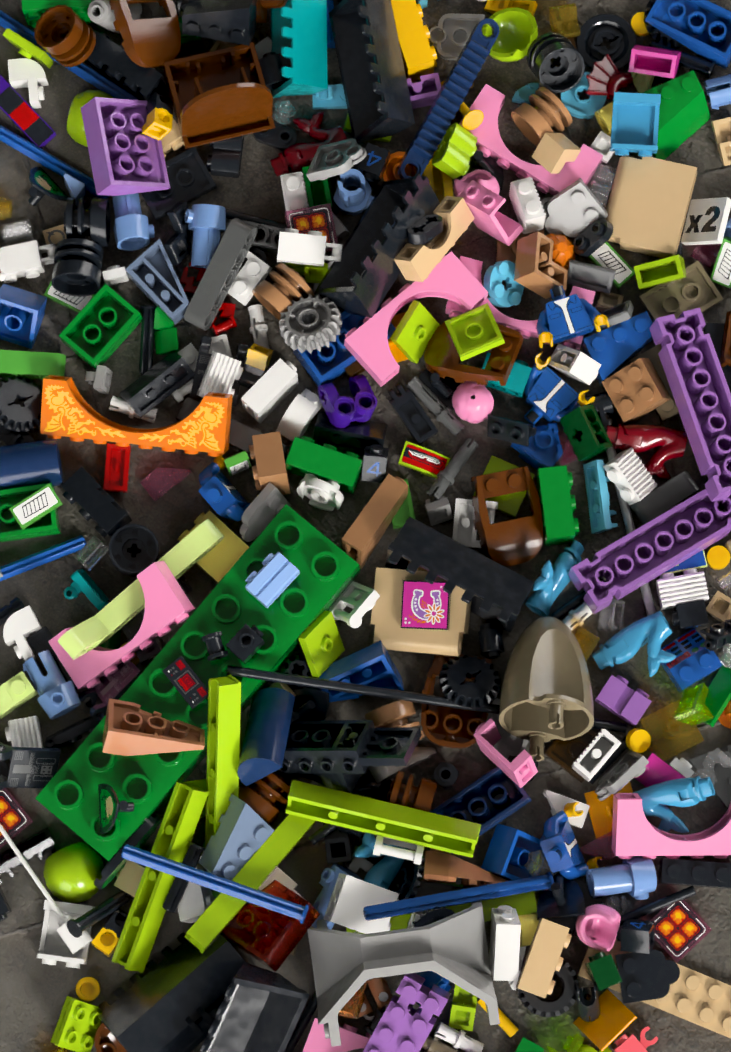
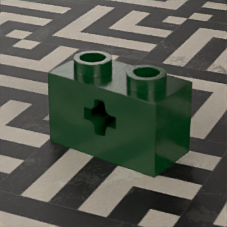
[559,404,613,461]
[585,951,622,991]

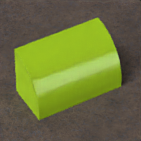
[634,254,686,290]

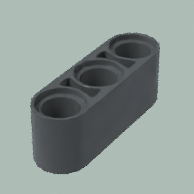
[631,470,700,525]

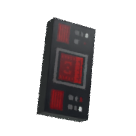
[162,656,208,709]

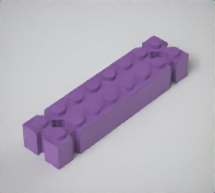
[649,308,731,502]
[568,489,731,615]
[363,973,451,1052]

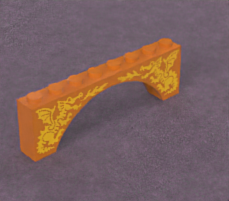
[40,375,233,457]

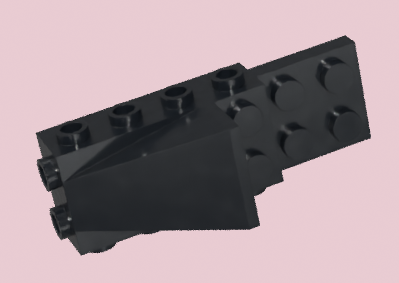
[277,720,422,794]

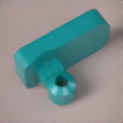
[64,569,109,611]

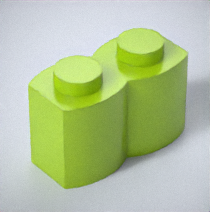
[432,123,477,179]

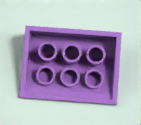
[81,97,170,196]

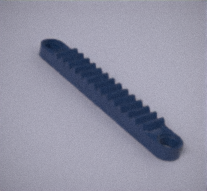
[398,18,500,179]

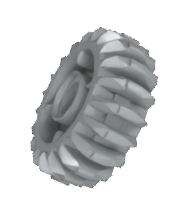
[279,294,342,354]

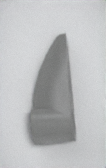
[368,747,437,783]

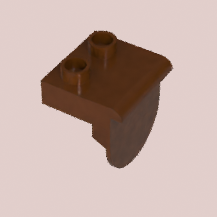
[164,42,275,149]

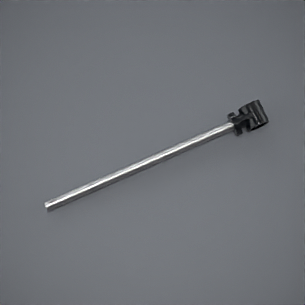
[586,392,656,616]

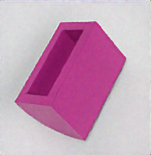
[629,44,681,79]
[634,753,685,807]

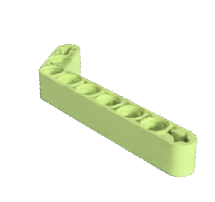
[57,519,224,660]

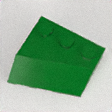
[642,70,711,160]

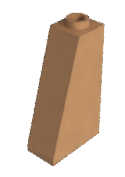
[342,474,408,569]

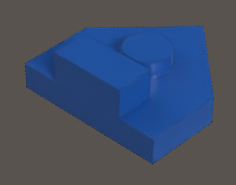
[511,423,563,470]

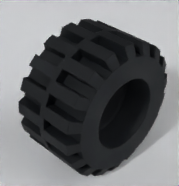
[518,960,579,1017]

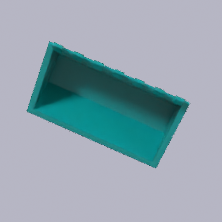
[271,0,328,98]

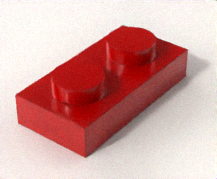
[103,443,131,493]

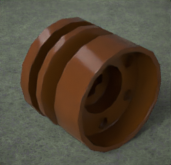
[34,5,96,67]
[386,771,438,812]
[238,772,290,825]

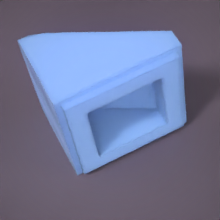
[64,173,86,206]

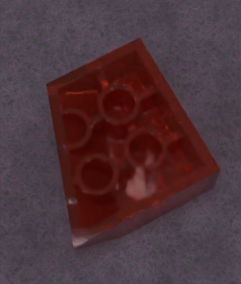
[221,880,320,972]

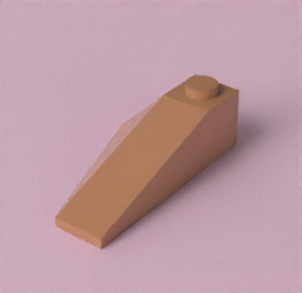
[102,699,205,756]
[421,848,508,887]

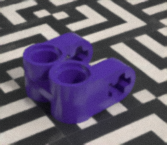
[318,374,377,428]

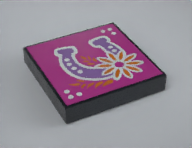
[401,580,451,630]

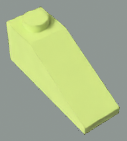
[0,671,38,719]

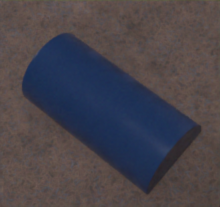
[0,439,64,490]
[237,688,295,786]
[430,767,532,855]

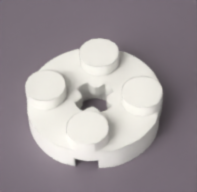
[297,474,344,511]

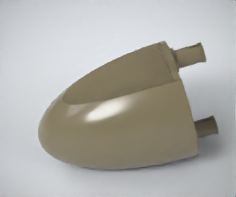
[499,616,594,762]

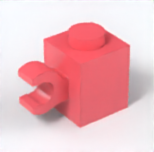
[613,1026,658,1052]

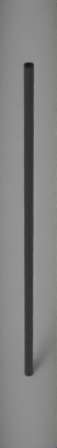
[226,665,627,733]

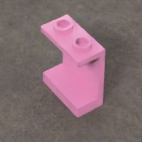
[458,180,524,246]
[474,718,538,788]

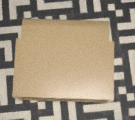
[605,156,697,259]
[370,567,471,657]

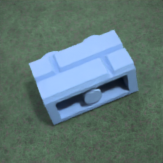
[245,552,300,608]

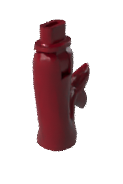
[270,111,347,177]
[606,424,687,479]

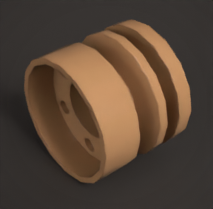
[511,86,573,147]
[252,262,315,320]
[364,700,425,740]

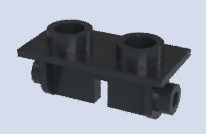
[487,414,536,447]
[700,619,731,651]

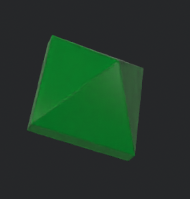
[154,307,175,330]

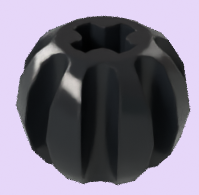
[281,654,311,689]

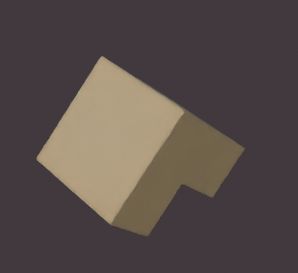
[532,133,581,174]
[114,860,145,897]

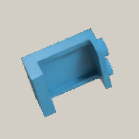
[610,92,661,157]

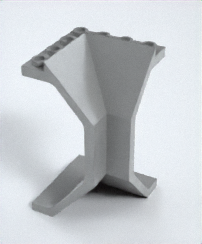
[307,901,500,1047]

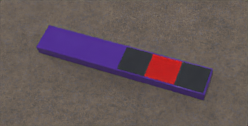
[0,75,56,149]

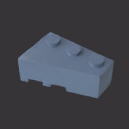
[125,238,189,325]
[199,794,274,880]

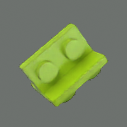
[51,996,102,1052]

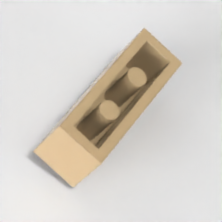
[516,918,572,998]

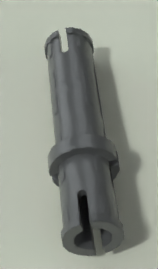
[407,376,465,436]
[426,438,479,501]

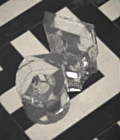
[589,163,616,208]
[692,747,731,786]

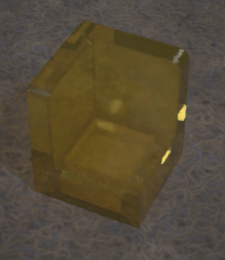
[549,3,581,38]
[575,626,600,662]

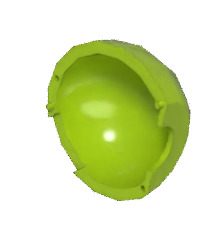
[482,7,538,62]
[67,89,113,147]
[43,842,104,903]

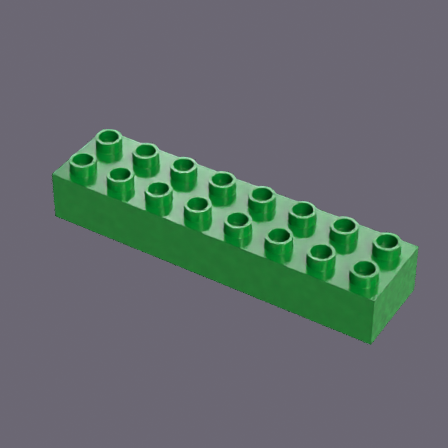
[35,504,360,861]

